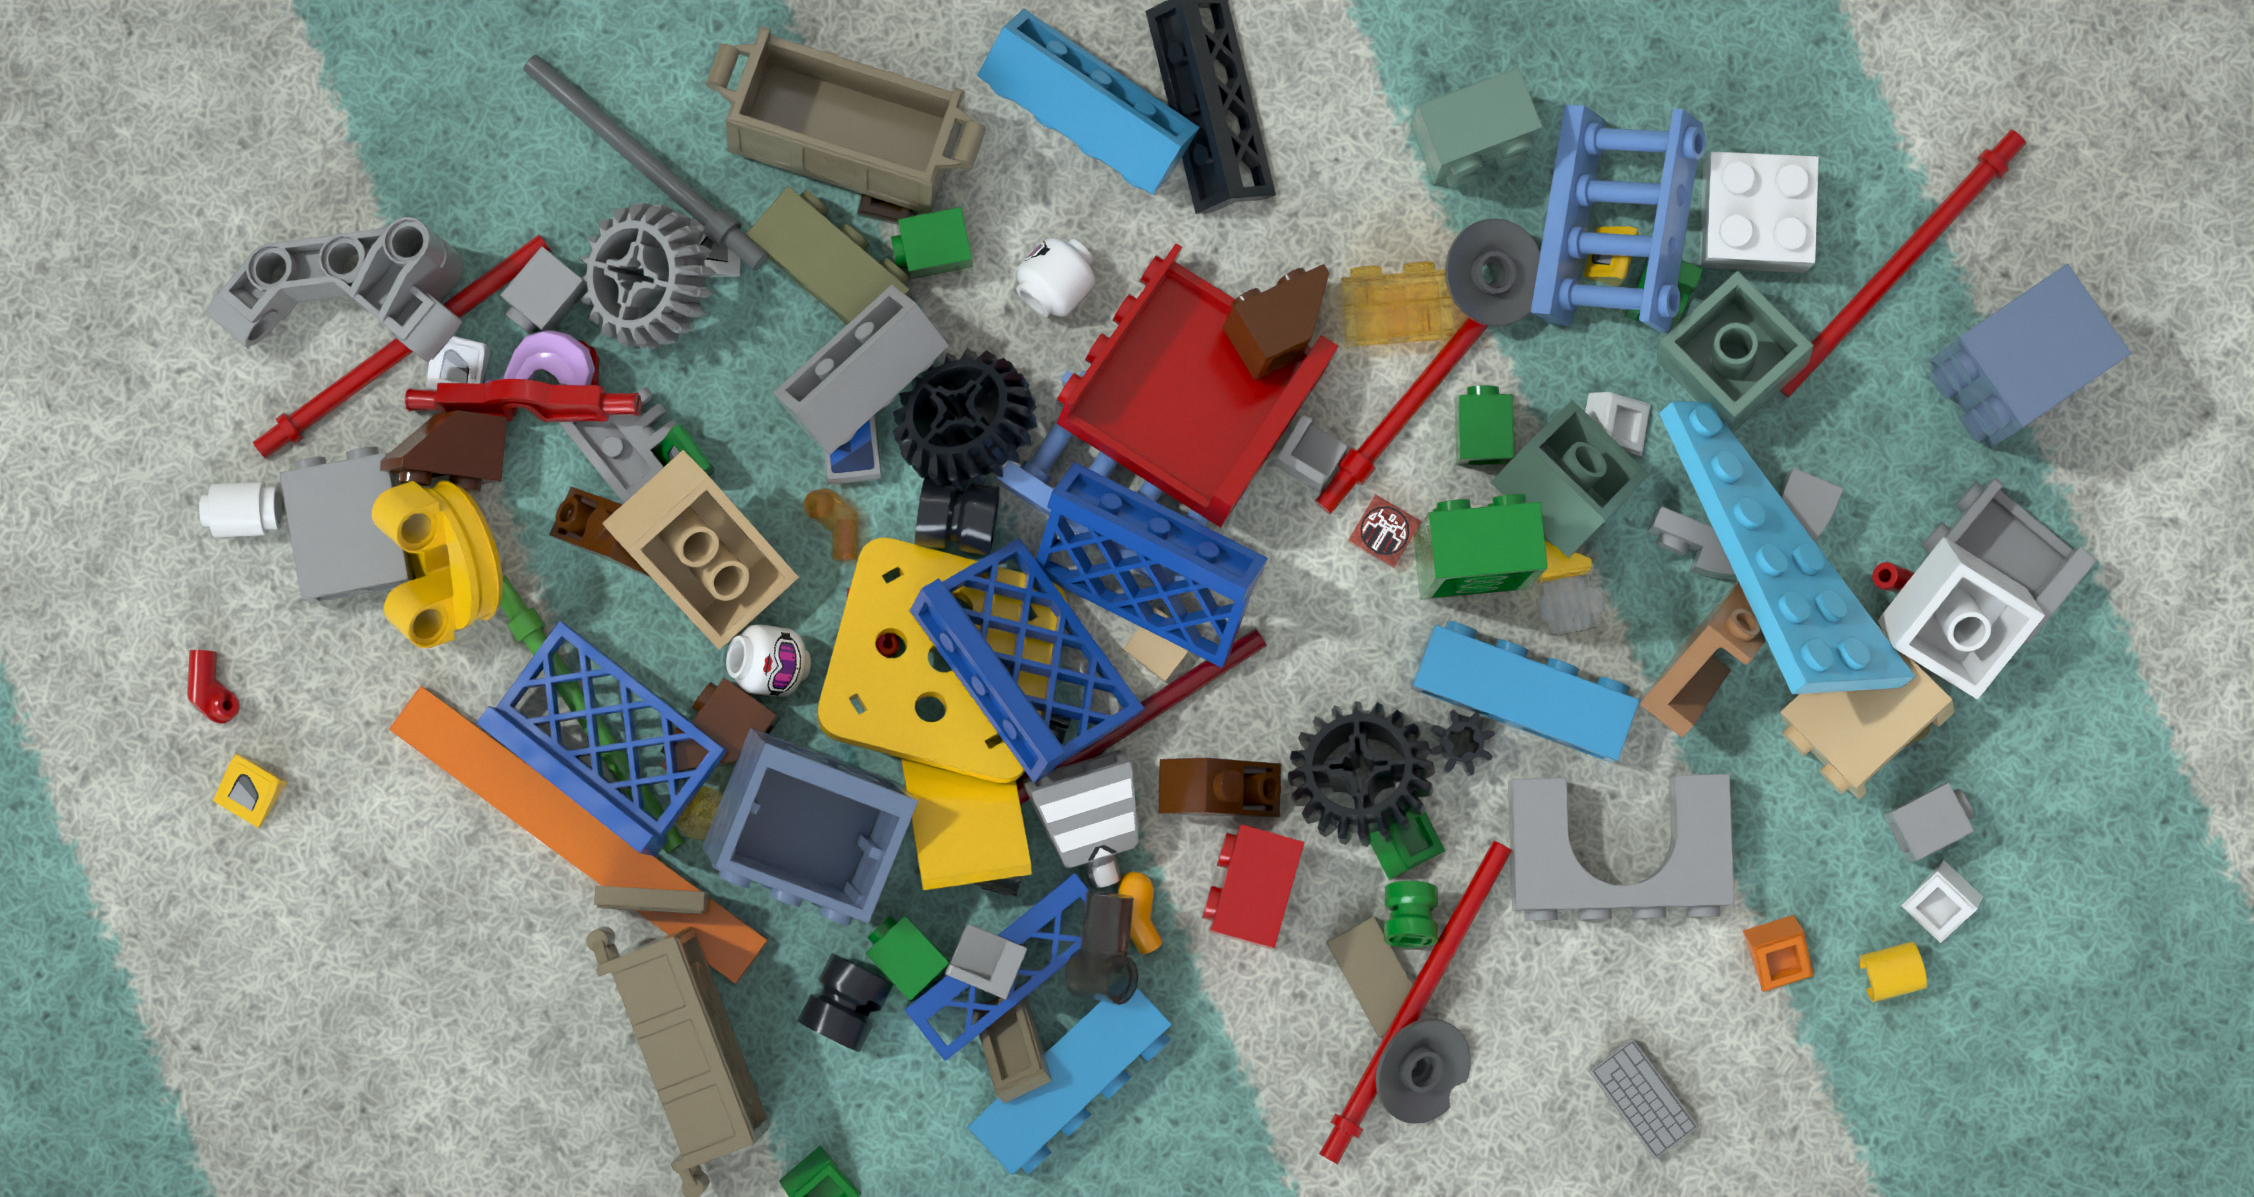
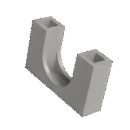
[1508,774,1734,921]

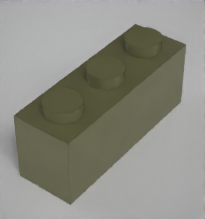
[746,186,912,325]

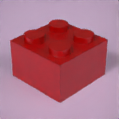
[1202,824,1305,950]

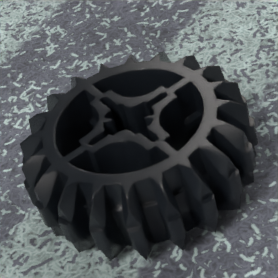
[893,348,1038,491]
[1288,700,1435,847]

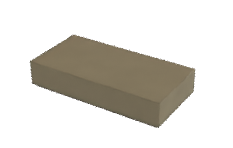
[594,886,710,915]
[1326,916,1426,1038]
[973,987,1052,1103]

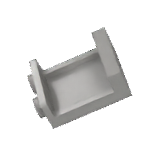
[279,447,415,604]
[1919,478,2097,645]

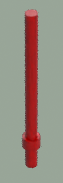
[1315,317,1489,515]

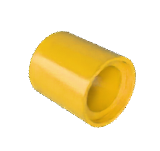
[1859,941,1927,1003]

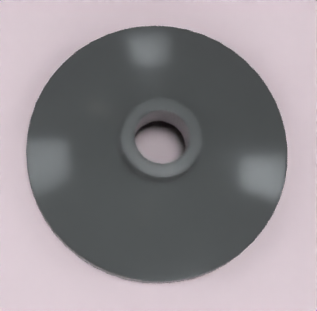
[1445,219,1541,326]
[1376,1018,1470,1124]

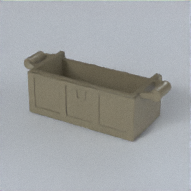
[705,26,986,214]
[586,926,770,1197]

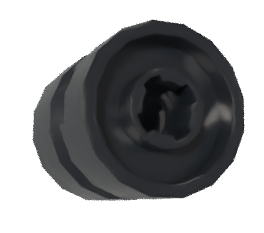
[915,478,1000,555]
[797,953,894,1052]

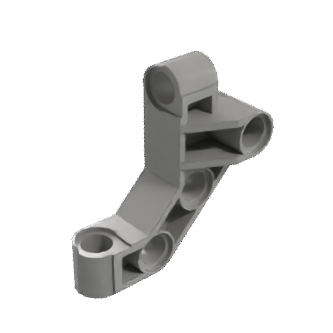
[208,217,464,363]

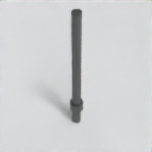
[523,55,769,270]

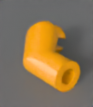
[1116,871,1163,955]

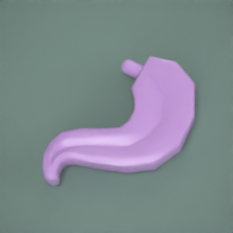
[484,329,595,385]

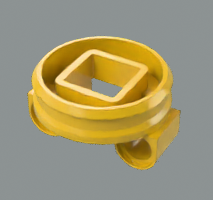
[372,481,503,648]

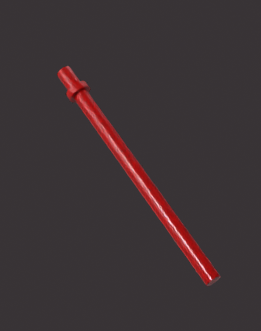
[1780,130,2026,398]
[253,234,552,459]
[1319,840,1512,1165]

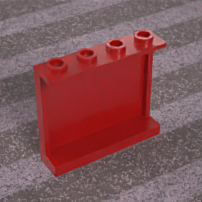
[1056,243,1339,528]

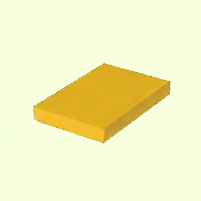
[901,736,1032,890]

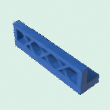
[905,873,1116,1061]

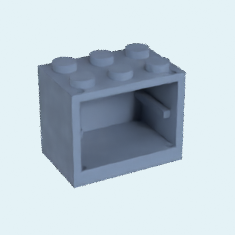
[1929,263,2132,448]
[702,727,918,926]

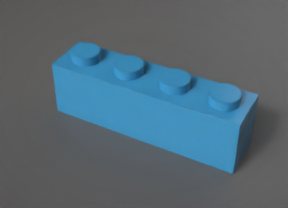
[977,9,1200,195]
[1410,620,1640,763]
[967,977,1172,1175]

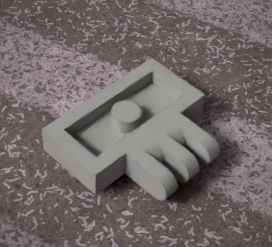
[558,387,677,503]

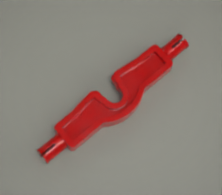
[405,379,642,422]

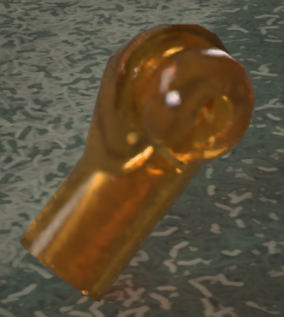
[803,488,859,561]

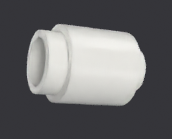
[199,482,282,537]

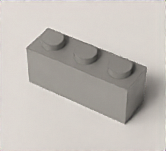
[773,284,949,455]

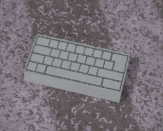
[1588,1039,1698,1159]

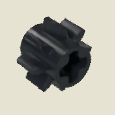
[1429,710,1495,776]

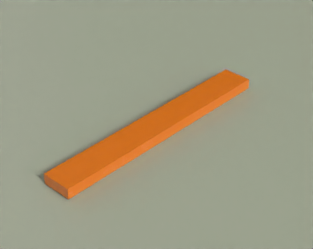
[389,686,769,984]

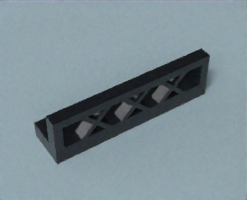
[1145,0,1276,214]

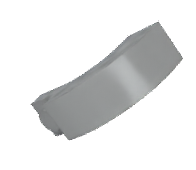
[1647,468,1844,579]

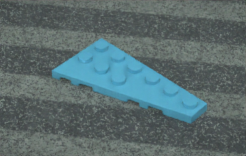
[1659,401,1916,694]

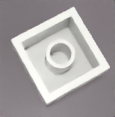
[1699,152,1819,273]
[1877,537,2045,699]

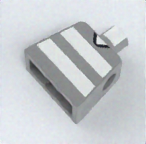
[1022,750,1139,888]

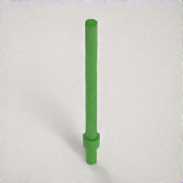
[500,575,684,854]

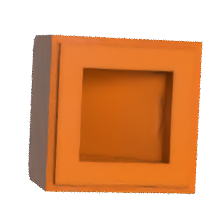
[1743,915,1814,992]

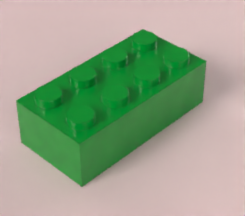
[1413,494,1548,600]

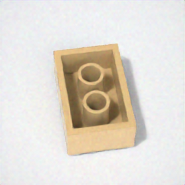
[602,450,799,650]

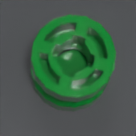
[1384,881,1438,948]

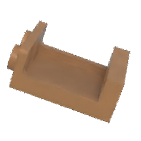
[1640,581,1766,738]

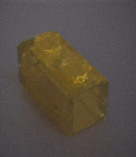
[1339,261,1454,348]

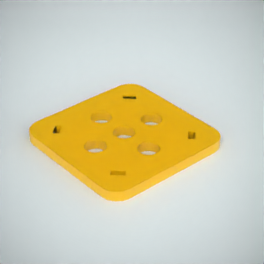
[817,537,1068,783]

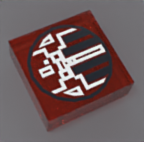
[1347,494,1421,569]

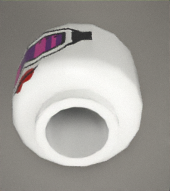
[1016,238,1096,317]
[726,625,811,697]

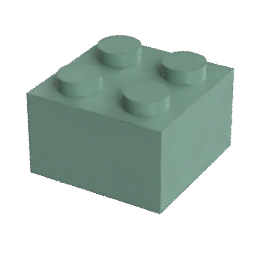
[1411,67,1542,188]
[1656,271,1814,433]
[1490,400,1650,558]

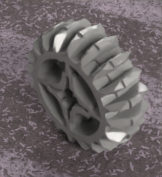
[579,203,716,349]

